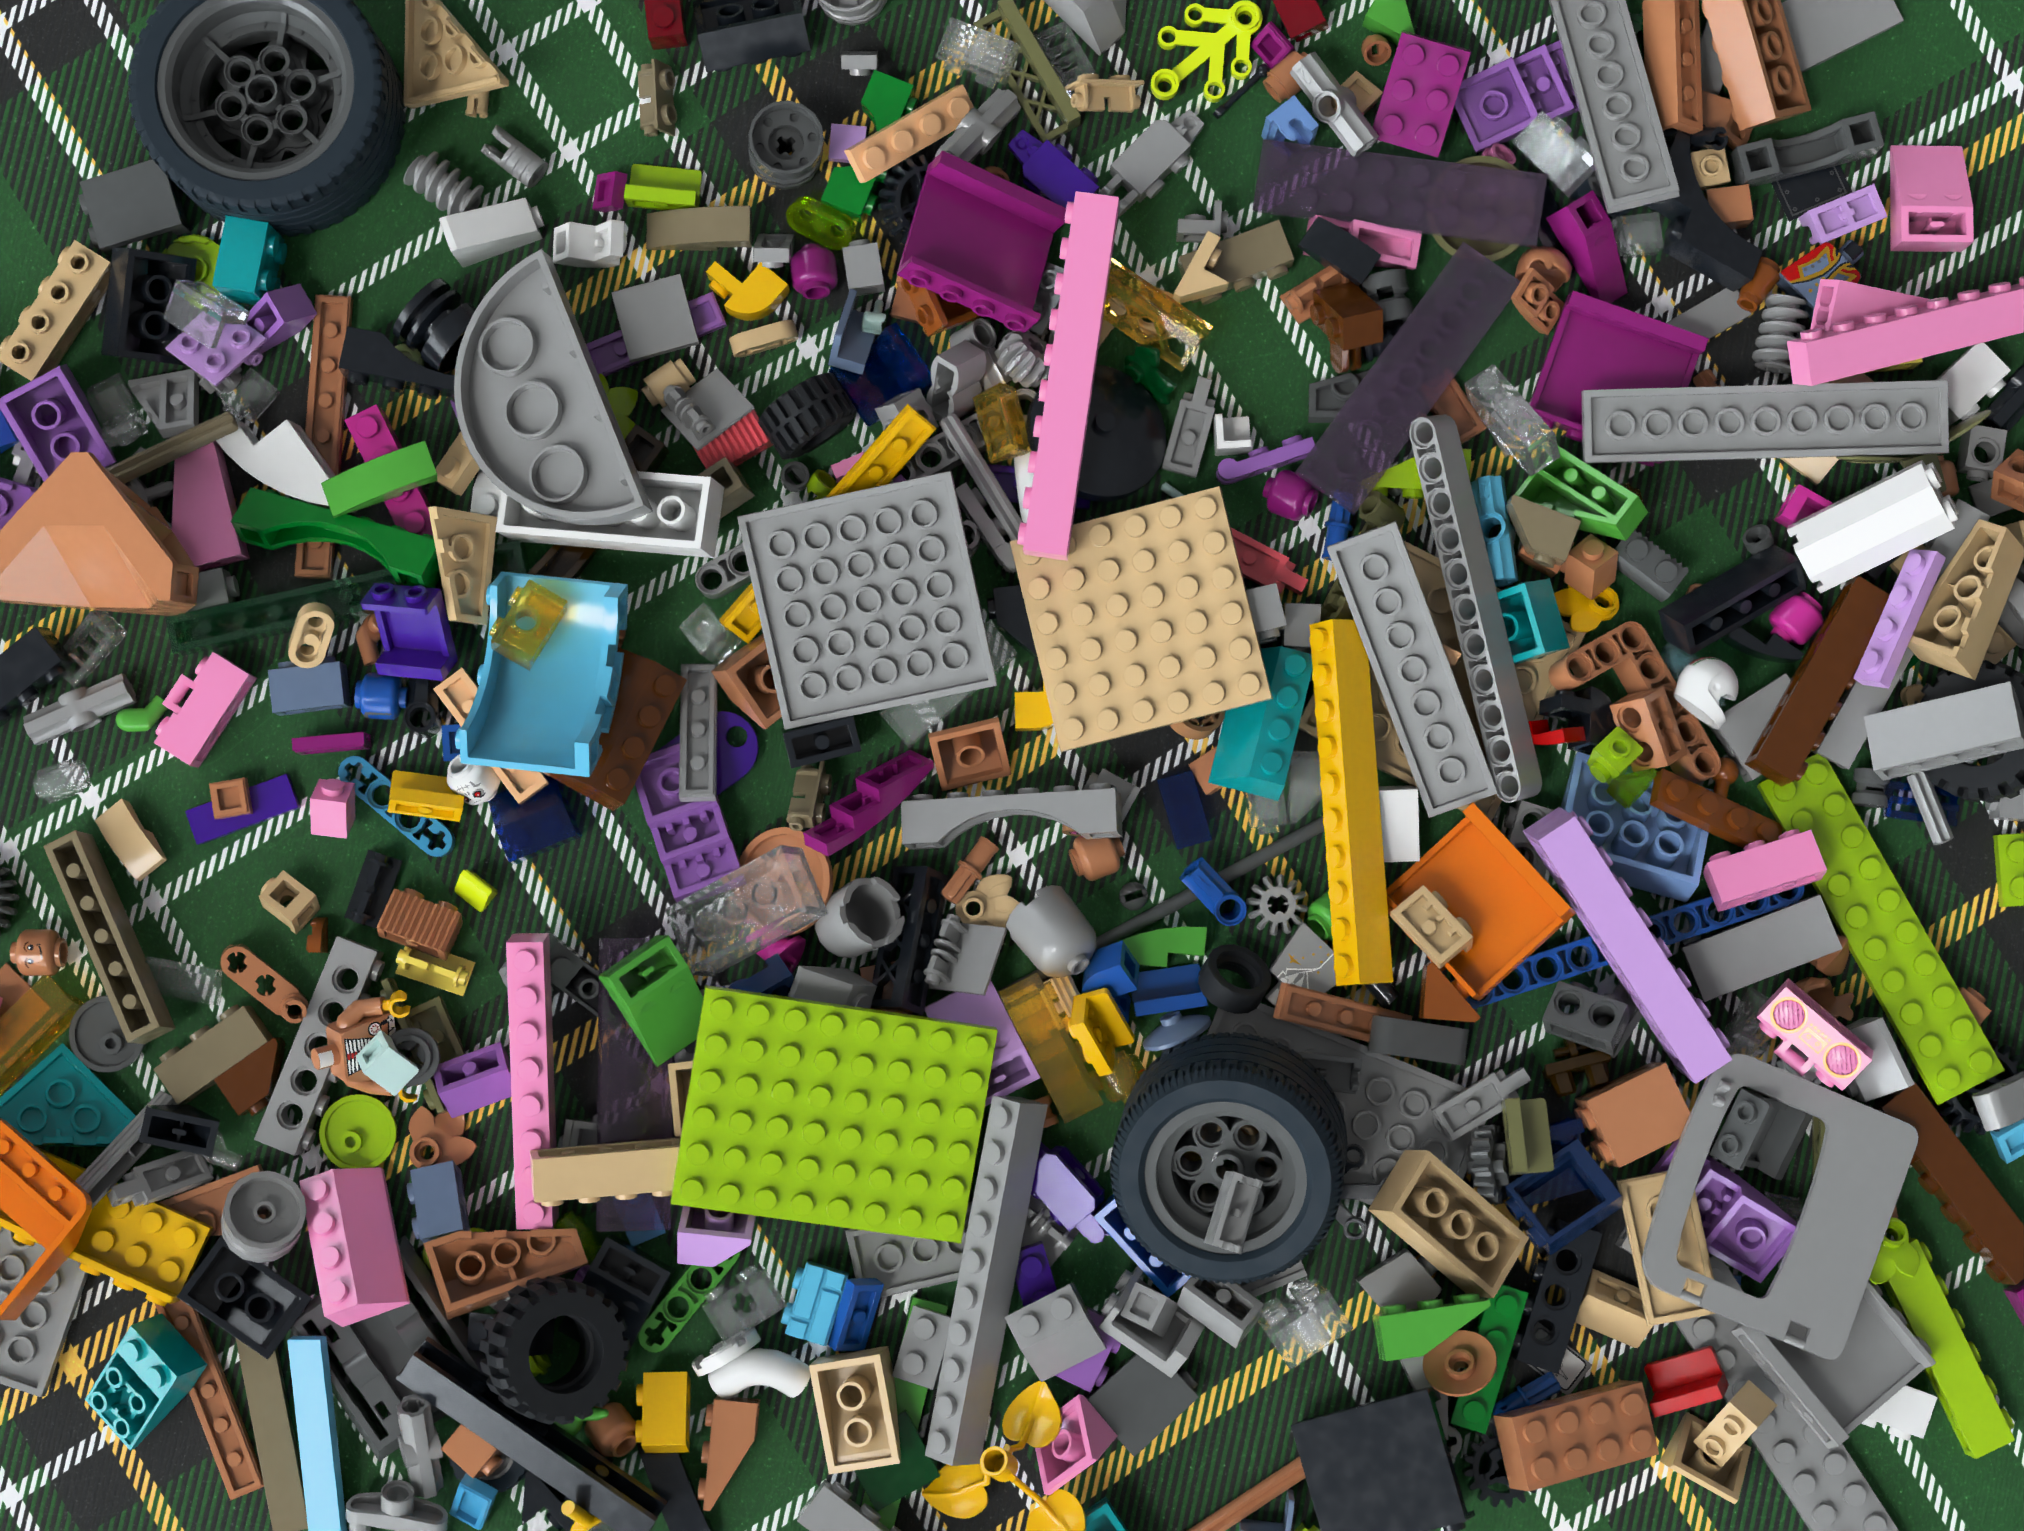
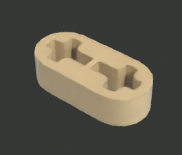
[729,320,799,357]

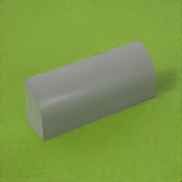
[1864,681,2024,781]
[1680,894,1843,1002]

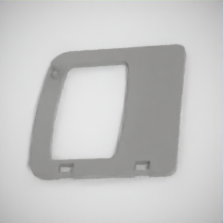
[1641,1053,1919,1360]

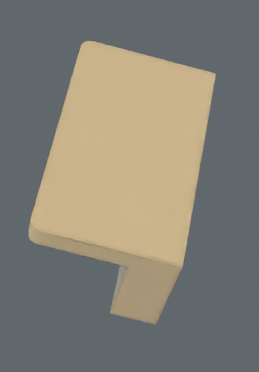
[1575,1269,1654,1348]

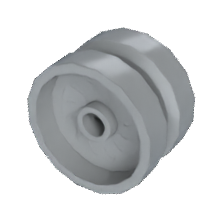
[220,1171,307,1263]

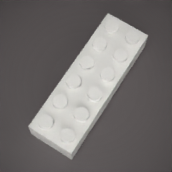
[495,471,724,558]

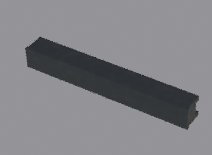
[396,1337,668,1531]

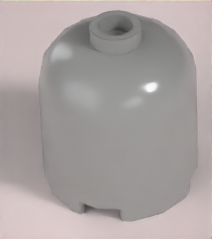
[815,876,905,958]
[1006,885,1097,978]

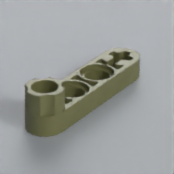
[1321,491,1405,621]

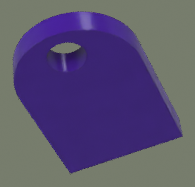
[658,711,759,796]

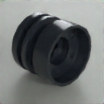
[392,278,477,374]

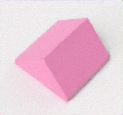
[1035,1394,1118,1495]

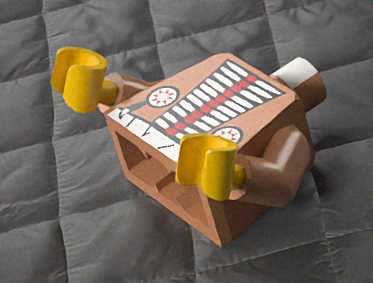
[311,990,418,1103]

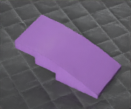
[1454,40,1579,153]
[635,743,745,903]
[1648,1139,1797,1283]

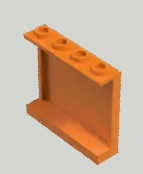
[1386,803,1576,1001]

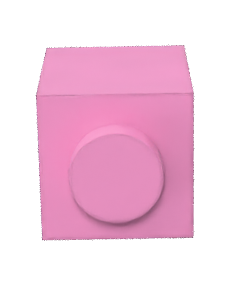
[310,779,355,839]

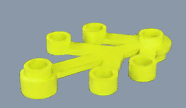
[1150,0,1263,103]

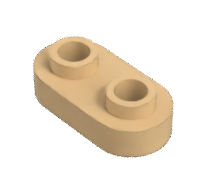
[288,602,334,668]

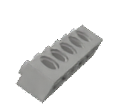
[254,936,385,1156]

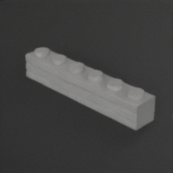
[75,1090,177,1209]

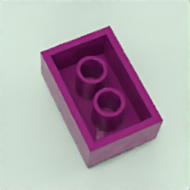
[1373,30,1471,158]

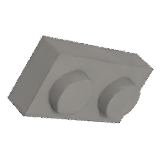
[753,234,794,268]

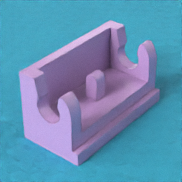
[1798,184,1888,245]

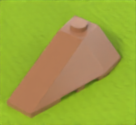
[711,634,782,729]

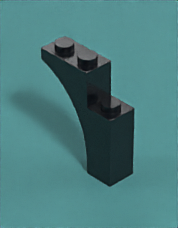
[1645,130,1763,292]

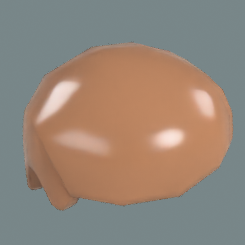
[1514,246,1572,292]

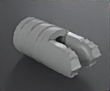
[480,124,548,188]

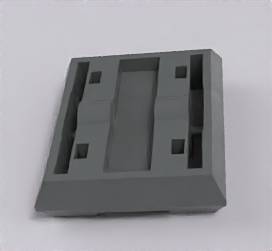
[290,1235,490,1462]

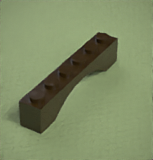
[527,424,669,579]

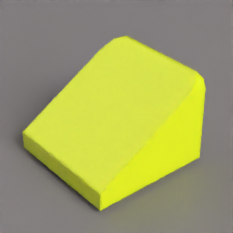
[455,869,497,912]

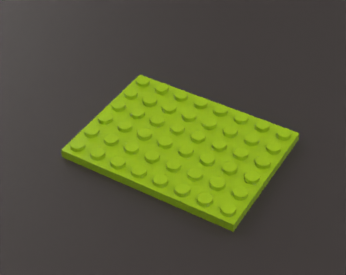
[670,985,998,1243]

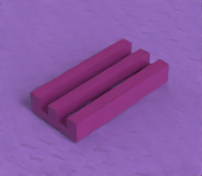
[292,732,372,755]

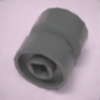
[1361,269,1416,329]

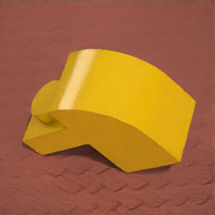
[706,261,790,321]
[1015,682,1054,731]

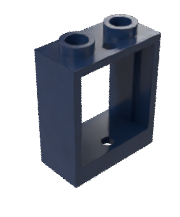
[1504,1138,1622,1256]

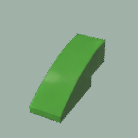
[321,441,437,518]
[1118,926,1207,968]

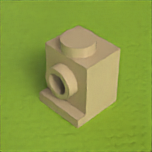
[259,870,321,935]

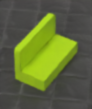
[624,164,702,211]

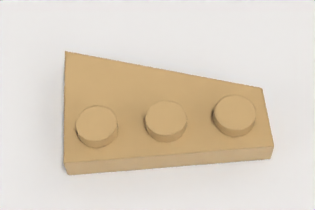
[428,506,497,625]

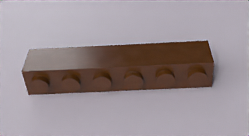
[1745,576,1890,787]
[1871,1082,2024,1285]

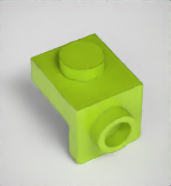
[1586,727,1643,788]

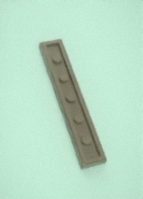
[236,1338,308,1531]

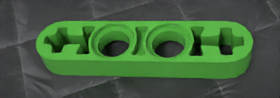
[638,1251,741,1353]

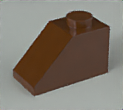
[214,1037,286,1117]

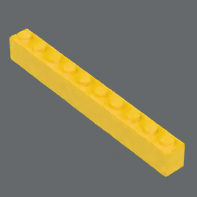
[1309,619,1393,986]

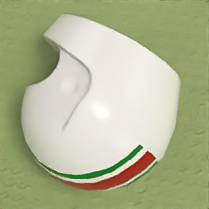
[1674,657,1739,729]

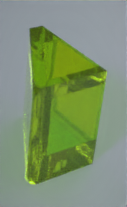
[1607,768,1657,809]

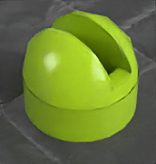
[806,469,837,500]

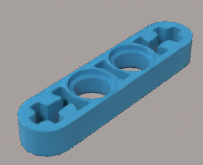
[338,756,456,857]

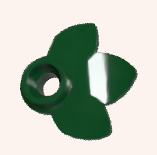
[1125,344,1177,405]

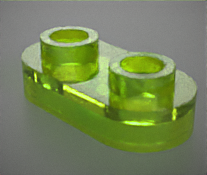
[786,196,856,250]

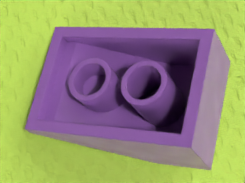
[0,364,116,482]

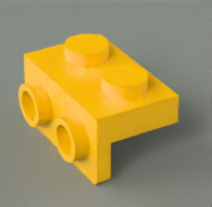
[1068,988,1135,1077]

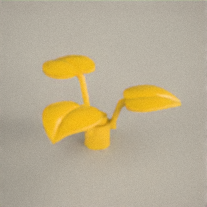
[922,1381,1086,1531]

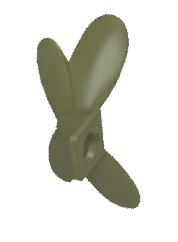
[1836,410,1992,492]

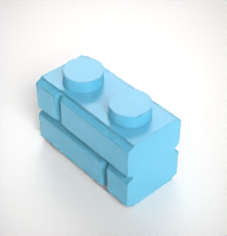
[781,1261,849,1346]

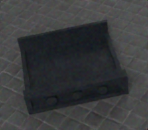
[1291,1386,1475,1531]

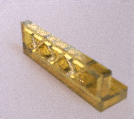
[1103,258,1214,372]

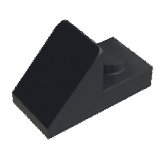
[522,1471,575,1531]

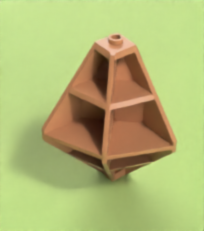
[0,452,199,616]

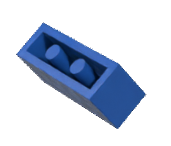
[1094,1194,1191,1297]

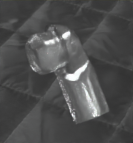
[203,1129,244,1172]

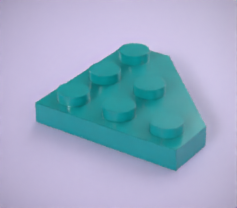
[0,1043,136,1147]

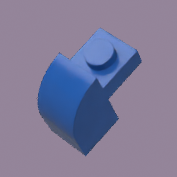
[1081,940,1140,1023]

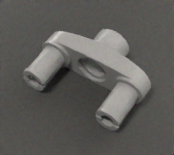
[346,1480,448,1531]

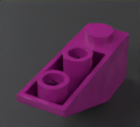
[1546,190,1628,303]

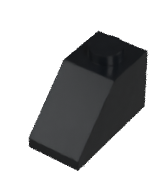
[987,585,1038,659]

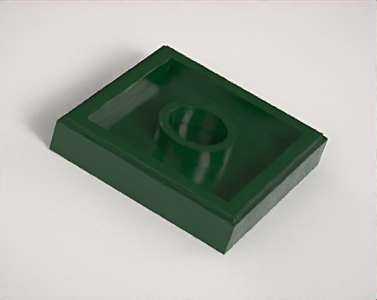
[855,1410,941,1512]

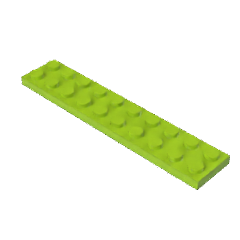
[1757,754,2005,1105]

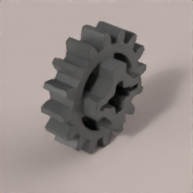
[1467,1124,1512,1204]

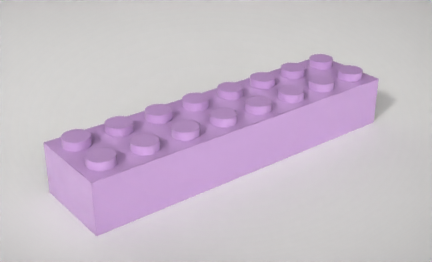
[1523,807,1733,1084]

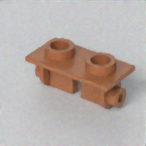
[1280,266,1359,325]

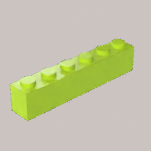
[1882,1237,2015,1459]

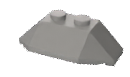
[1043,0,1126,56]

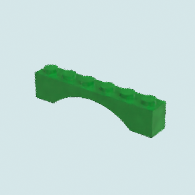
[231,487,441,588]

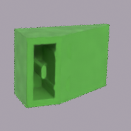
[598,935,703,1067]
[1372,1293,1491,1361]

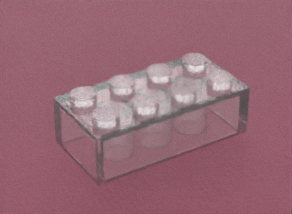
[665,845,828,977]
[1257,1277,1353,1370]

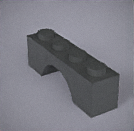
[1728,111,1884,188]

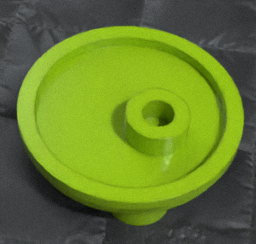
[319,1094,397,1169]

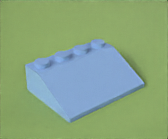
[1560,752,1714,902]

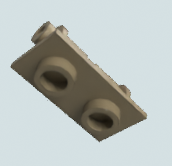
[637,58,677,137]
[786,761,832,831]

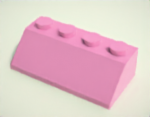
[299,1167,410,1327]

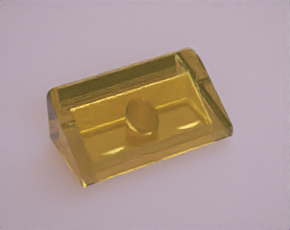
[972,383,1031,463]

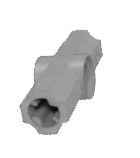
[1290,52,1379,157]
[935,88,1021,163]
[23,673,137,745]
[396,1394,444,1499]

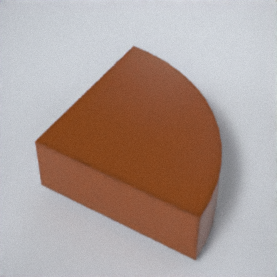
[306,917,328,953]

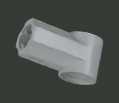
[949,318,1013,395]

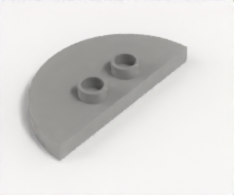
[454,249,653,525]

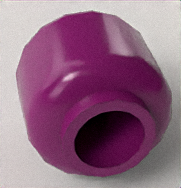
[790,244,838,300]
[1263,469,1319,521]

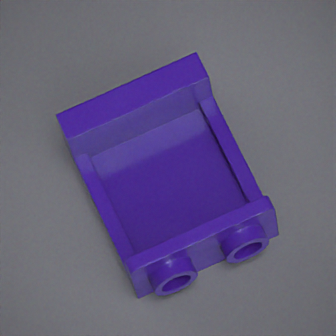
[361,582,458,681]

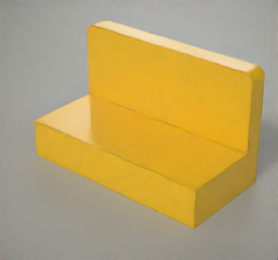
[387,770,464,822]

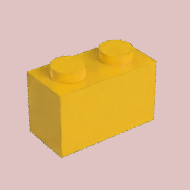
[635,1372,691,1453]

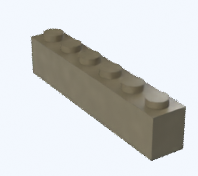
[43,830,176,1044]

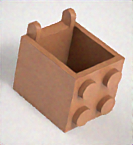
[1574,1062,1690,1168]

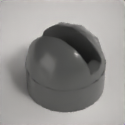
[781,461,810,492]
[1742,524,1774,555]
[1119,882,1148,911]

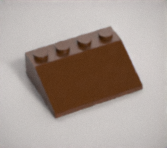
[543,647,687,811]

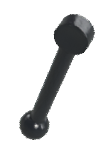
[1213,64,1270,119]

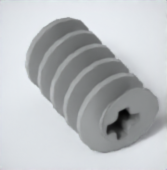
[403,151,484,215]
[1752,294,1809,374]

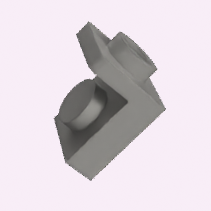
[1176,200,1228,243]

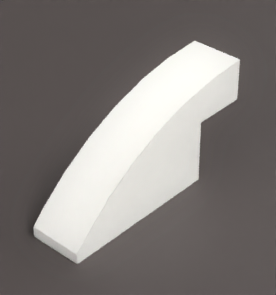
[216,419,357,513]

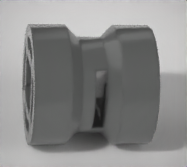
[1851,768,1890,808]

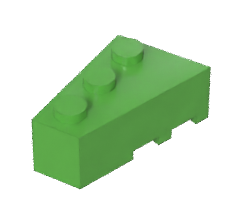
[1514,443,1648,541]

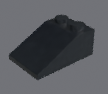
[177,1235,312,1360]

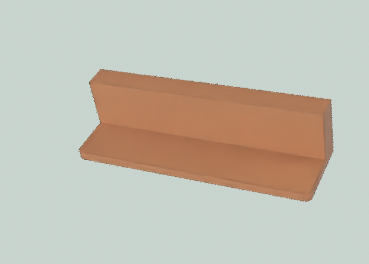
[1642,0,1703,135]

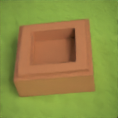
[209,777,253,820]

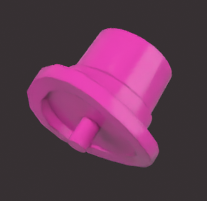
[755,933,806,973]

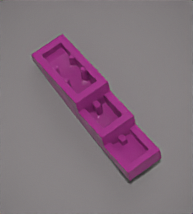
[803,750,934,857]

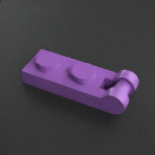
[1216,435,1317,485]

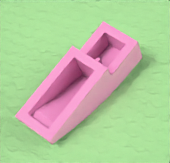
[1303,215,1422,270]

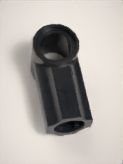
[1983,364,2024,433]
[403,678,442,738]

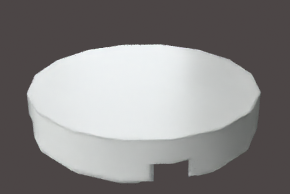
[692,1327,761,1377]

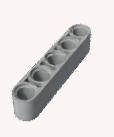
[1972,1071,2024,1131]

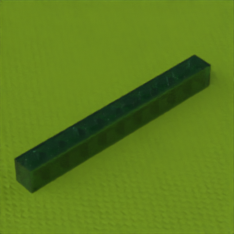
[165,540,530,656]

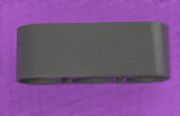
[1368,1015,1469,1066]

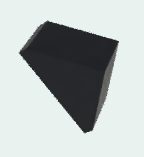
[139,1104,220,1157]

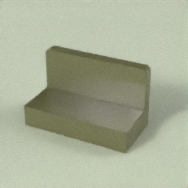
[1501,1097,1554,1176]

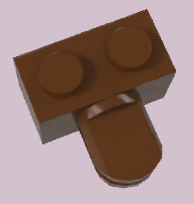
[1310,282,1383,374]

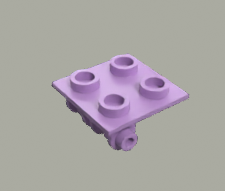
[165,302,267,387]

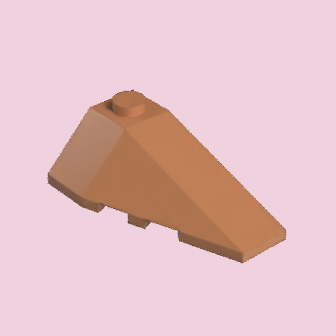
[423,1229,588,1320]

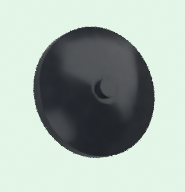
[1026,364,1166,502]

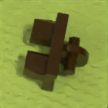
[1541,1038,1611,1098]

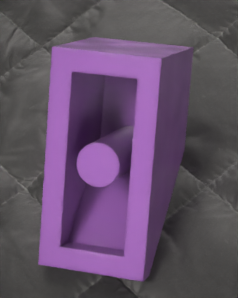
[242,284,317,354]

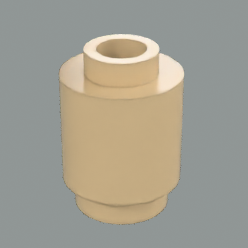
[641,358,696,408]

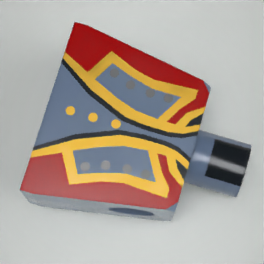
[1776,240,1864,321]

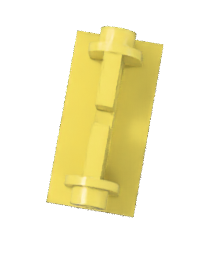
[395,946,476,997]

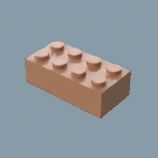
[1702,0,1812,131]
[1493,1380,1659,1491]

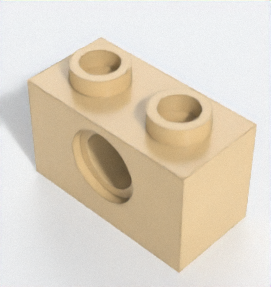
[1693,1380,1777,1468]

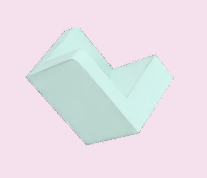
[356,1030,419,1096]

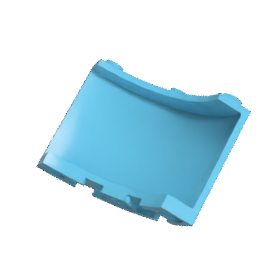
[455,571,628,777]

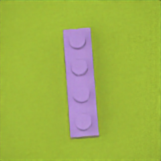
[1853,549,1946,689]

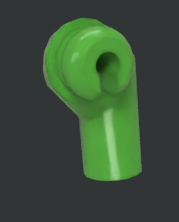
[115,695,169,732]

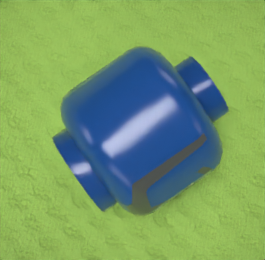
[354,672,408,720]

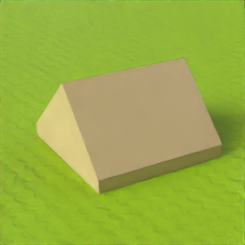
[1660,1412,1751,1504]

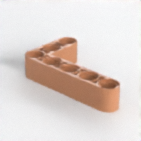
[1549,621,1721,784]

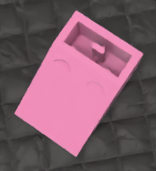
[1890,145,1974,252]

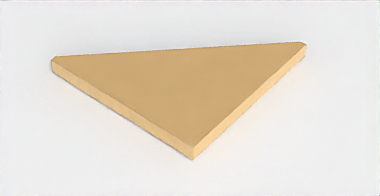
[404,0,509,109]

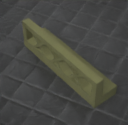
[973,0,1081,143]

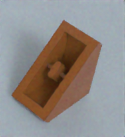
[1419,962,1481,1022]

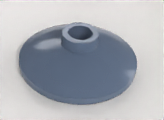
[1142,1010,1212,1051]

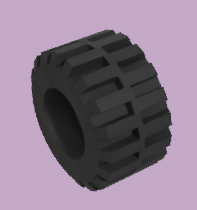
[758,373,857,460]

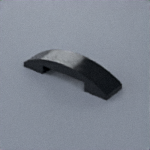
[636,1443,714,1531]

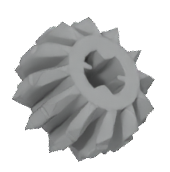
[994,329,1050,388]
[1246,874,1308,936]

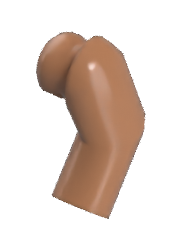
[356,613,381,666]

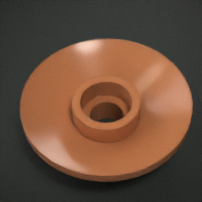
[1423,1330,1497,1397]

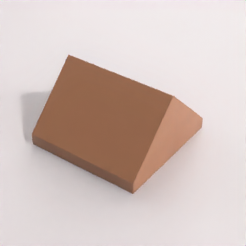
[928,717,1011,791]

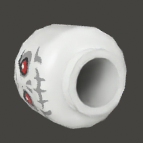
[447,754,501,805]

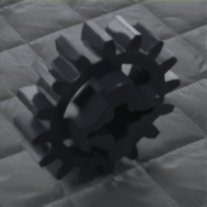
[1462,1426,1537,1508]

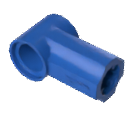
[1179,857,1247,926]

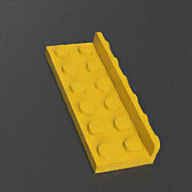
[0,1147,214,1306]

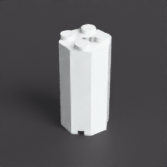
[1787,460,1959,594]

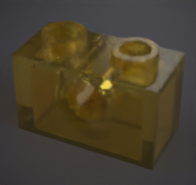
[489,579,567,671]

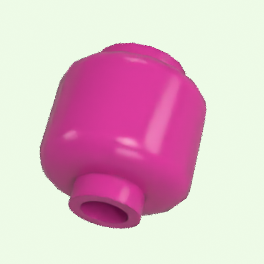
[1769,591,1823,645]

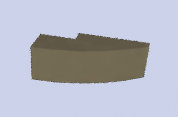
[646,206,752,251]

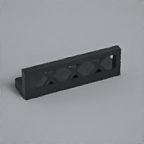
[871,866,950,1016]

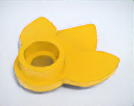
[1554,585,1620,632]

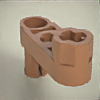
[220,944,309,1024]

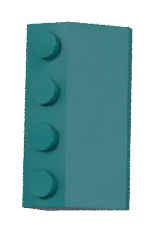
[1208,646,1312,801]

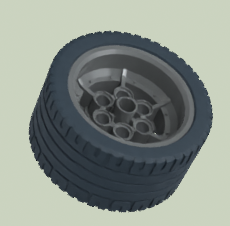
[128,0,406,237]

